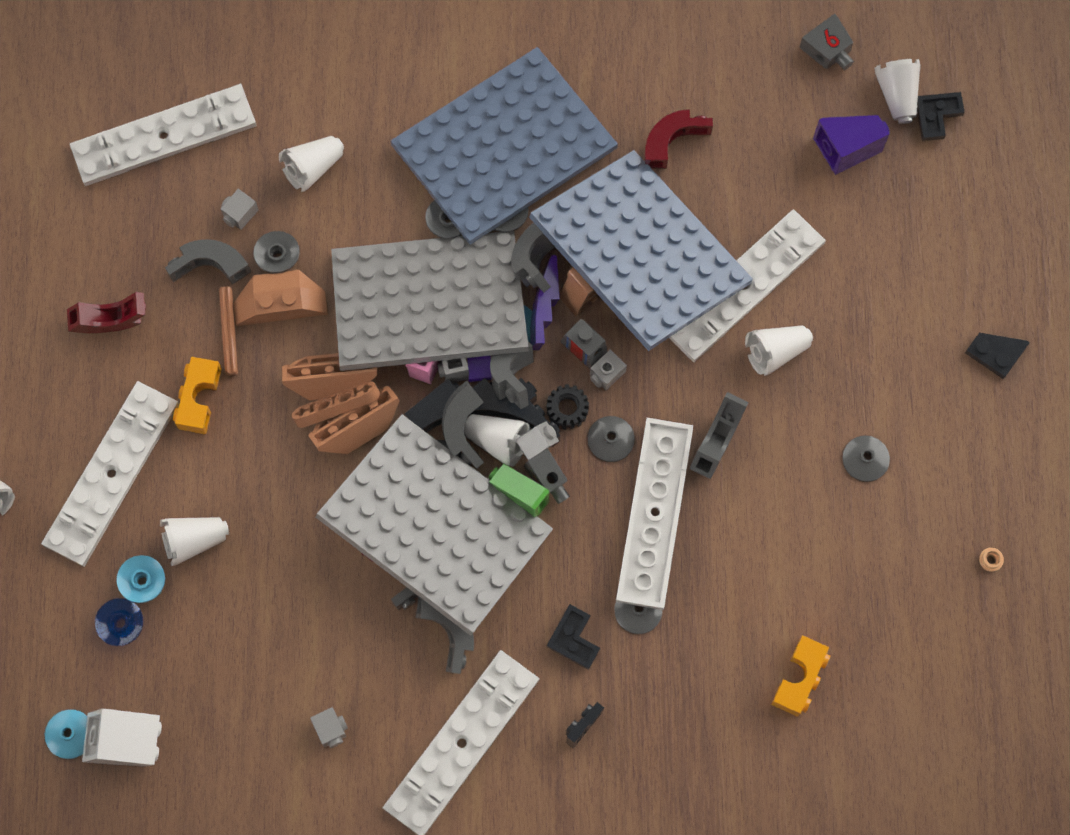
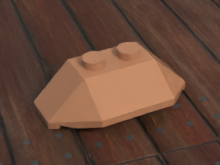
[233,270,328,326]
[282,353,377,400]
[308,386,400,454]

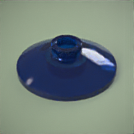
[95,598,144,646]

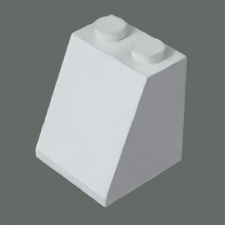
[82,709,162,767]

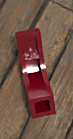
[644,109,713,169]
[67,292,146,334]

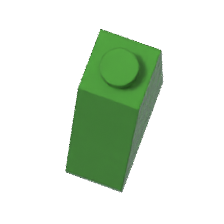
[489,463,550,517]

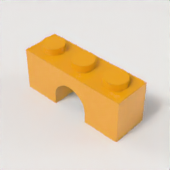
[173,357,222,434]
[771,635,830,717]

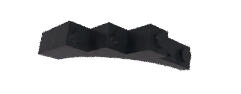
[405,378,561,447]

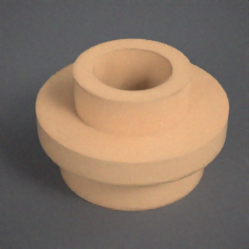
[979,548,1004,572]

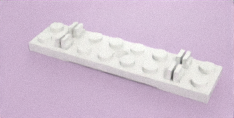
[69,84,257,186]
[669,209,826,362]
[41,381,179,567]
[616,418,694,610]
[383,650,540,835]

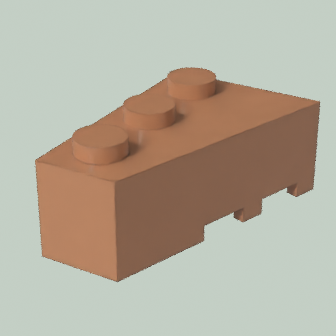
[559,267,598,316]

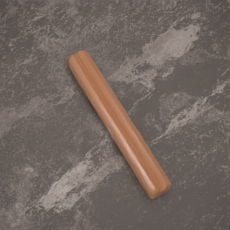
[219,286,238,376]

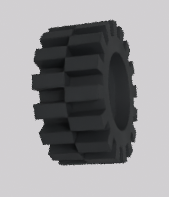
[547,384,589,430]

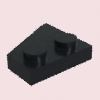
[965,332,1030,379]

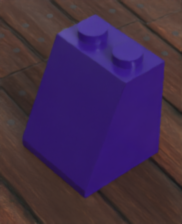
[813,115,890,175]

